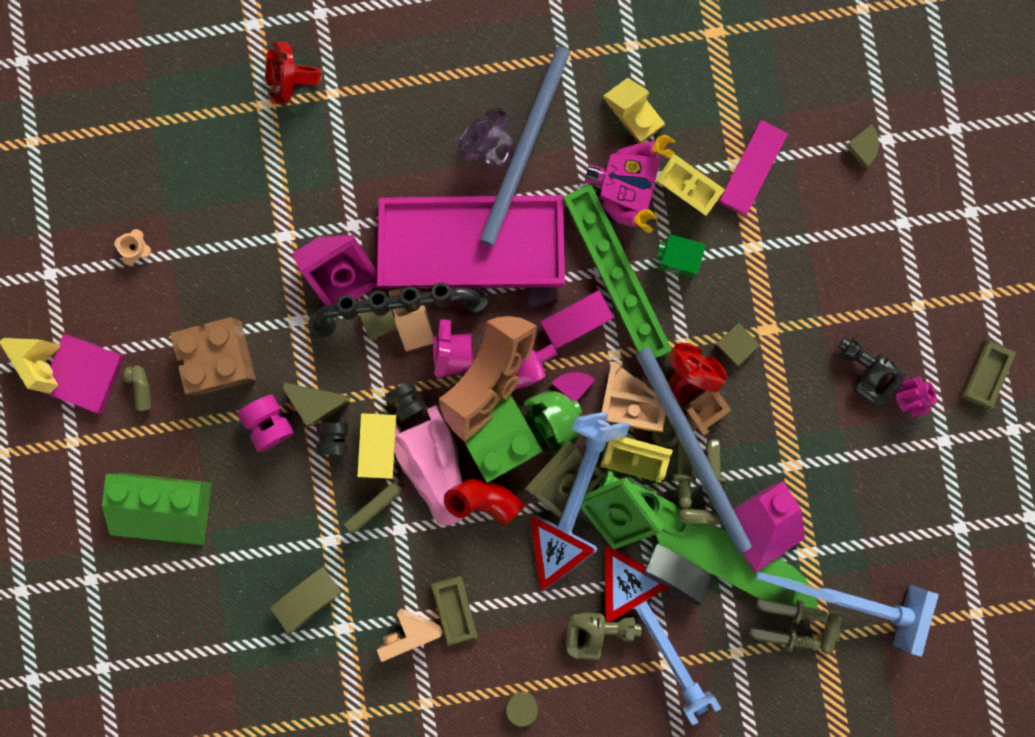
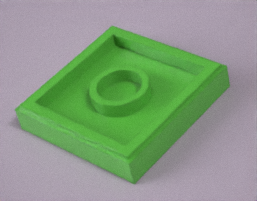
[580,477,665,549]

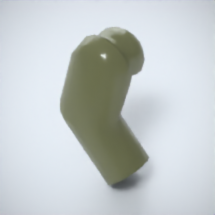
[123,365,152,411]

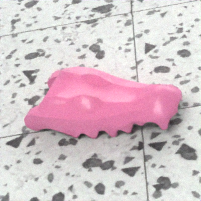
[394,405,464,526]

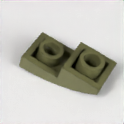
[270,567,342,635]

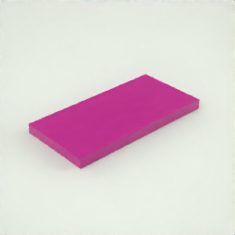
[377,195,565,290]

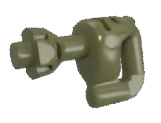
[565,612,642,660]

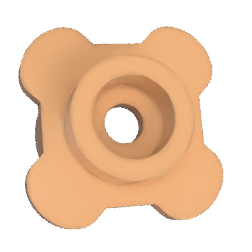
[115,229,151,265]

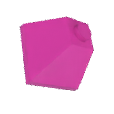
[292,235,377,306]
[733,481,805,572]

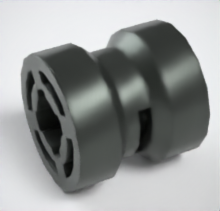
[385,380,427,423]
[316,423,348,455]

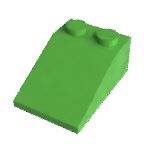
[464,395,543,483]

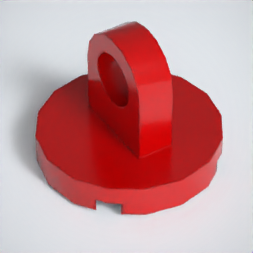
[265,41,322,105]
[668,342,727,403]

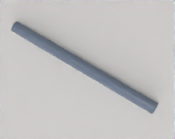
[479,46,570,247]
[635,347,752,553]

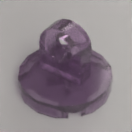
[458,107,517,168]

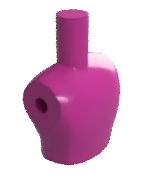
[513,344,558,391]

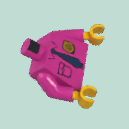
[584,135,675,233]

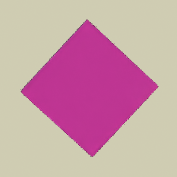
[40,334,125,414]

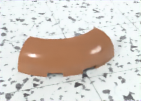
[439,316,537,441]

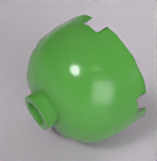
[524,391,583,456]

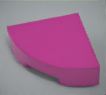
[551,372,595,402]

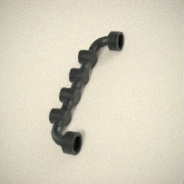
[309,282,489,337]

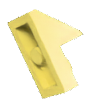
[603,78,665,143]
[0,338,60,393]

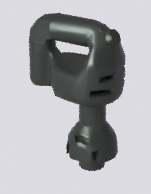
[837,337,906,406]

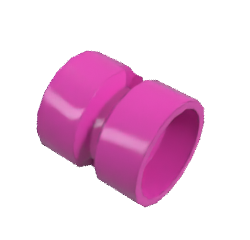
[237,394,294,452]

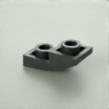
[644,544,712,606]

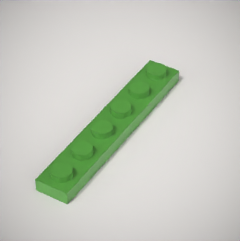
[563,184,672,359]

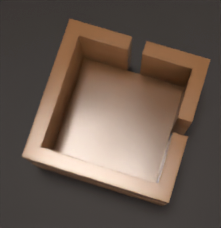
[170,317,256,396]

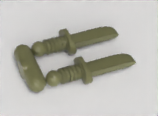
[673,439,726,525]
[749,598,842,654]

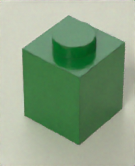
[655,234,706,279]

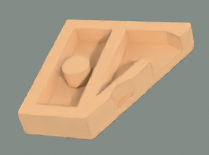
[602,362,666,433]

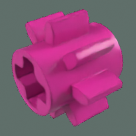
[896,376,937,417]

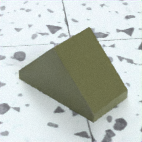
[283,382,351,426]

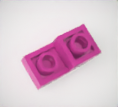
[541,290,613,349]

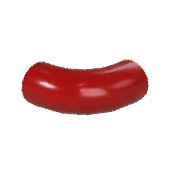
[444,479,526,528]

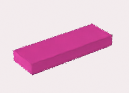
[718,120,788,216]

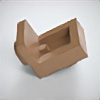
[681,389,732,436]

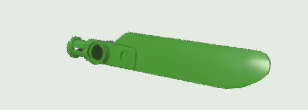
[597,470,818,620]

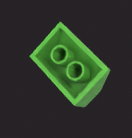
[102,473,212,545]

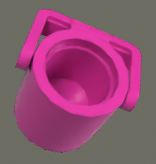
[433,319,474,378]

